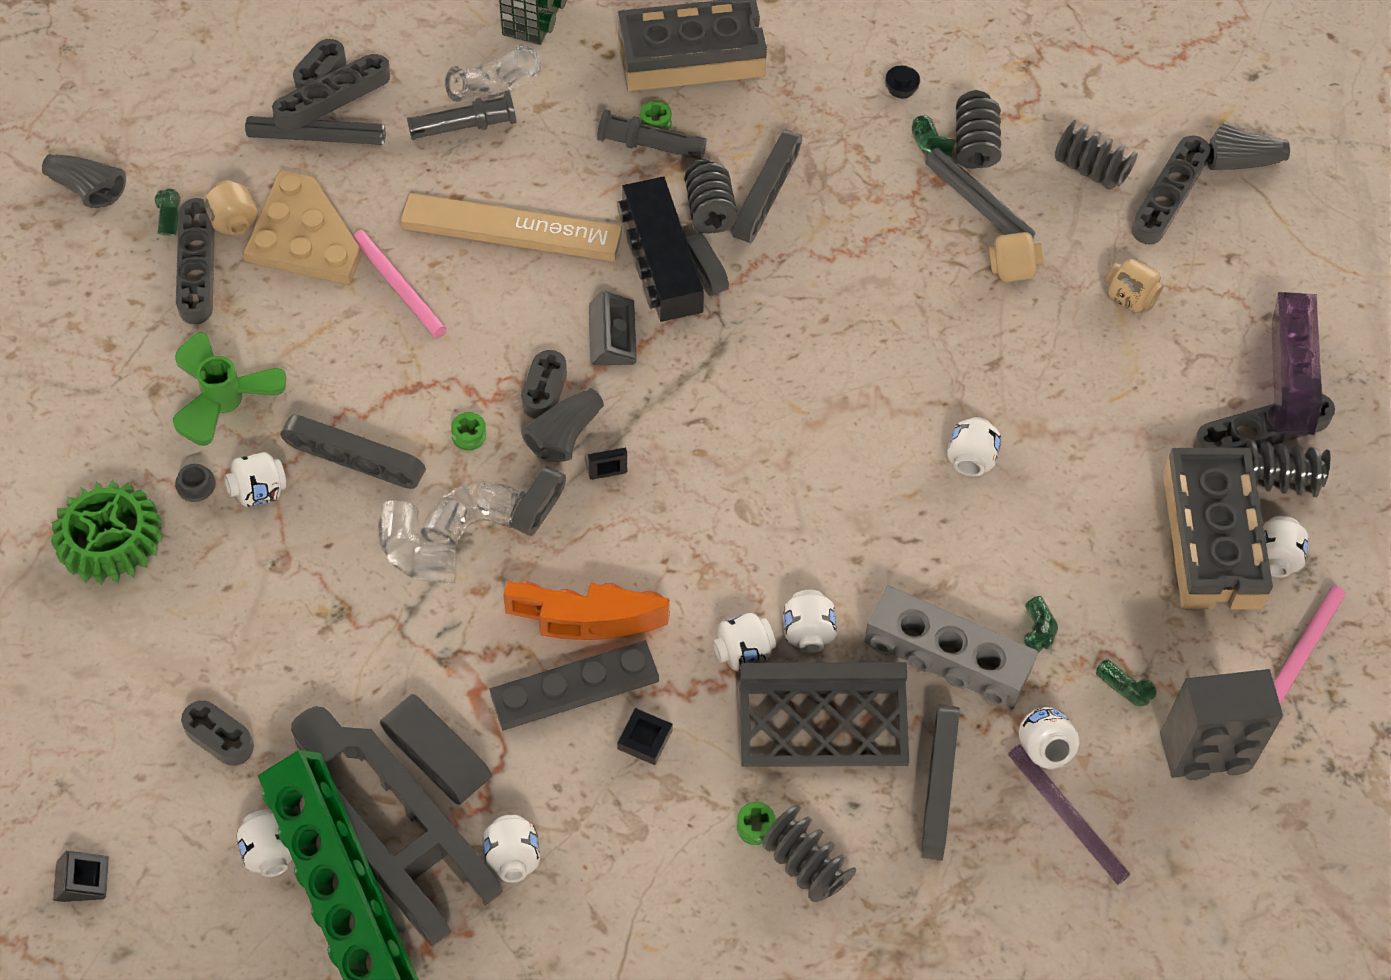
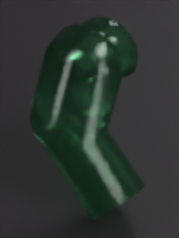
[912,115,956,157]
[154,188,181,236]
[1024,596,1058,653]
[1096,659,1157,707]

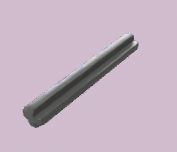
[245,116,386,145]
[925,148,1036,240]

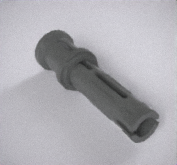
[407,92,517,140]
[597,109,707,159]

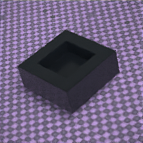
[617,708,673,765]

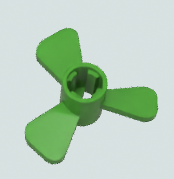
[173,332,286,446]

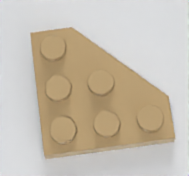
[243,170,361,285]

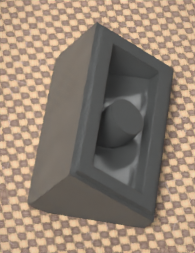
[589,290,637,366]

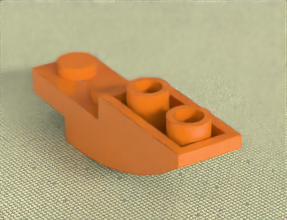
[503,581,670,640]

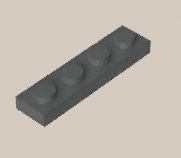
[489,640,659,731]

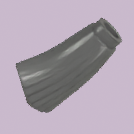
[1207,121,1290,170]
[42,154,126,208]
[521,388,604,462]

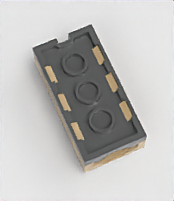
[618,0,767,92]
[1163,448,1273,609]

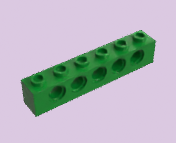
[257,750,419,980]

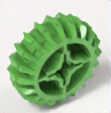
[51,479,162,585]

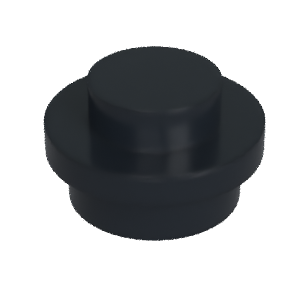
[885,65,920,99]

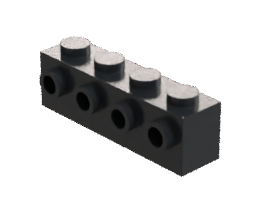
[617,176,704,322]

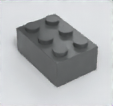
[1160,669,1283,780]

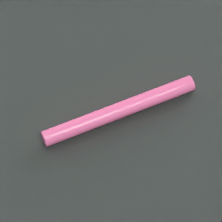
[353,230,446,338]
[1274,586,1346,704]

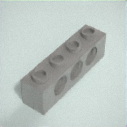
[864,585,1038,709]

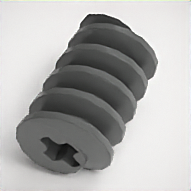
[956,90,1002,169]
[1055,120,1138,190]
[684,159,738,234]
[1246,440,1331,498]
[763,805,857,902]

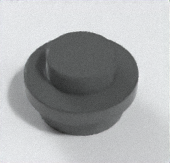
[175,464,216,502]

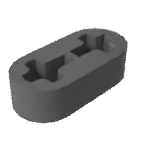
[293,39,346,90]
[686,233,729,296]
[521,350,567,419]
[511,466,566,536]
[181,701,254,766]

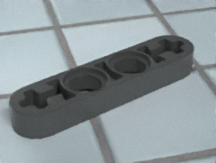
[272,54,390,130]
[733,129,802,243]
[1131,136,1211,244]
[176,198,215,324]
[1193,393,1335,448]
[280,415,426,489]
[921,704,960,861]

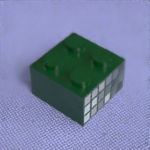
[499,0,567,45]

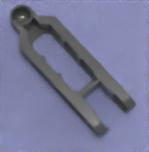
[291,706,503,947]

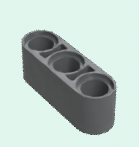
[380,694,492,805]

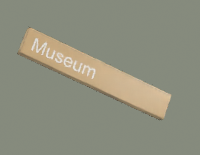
[400,193,622,262]

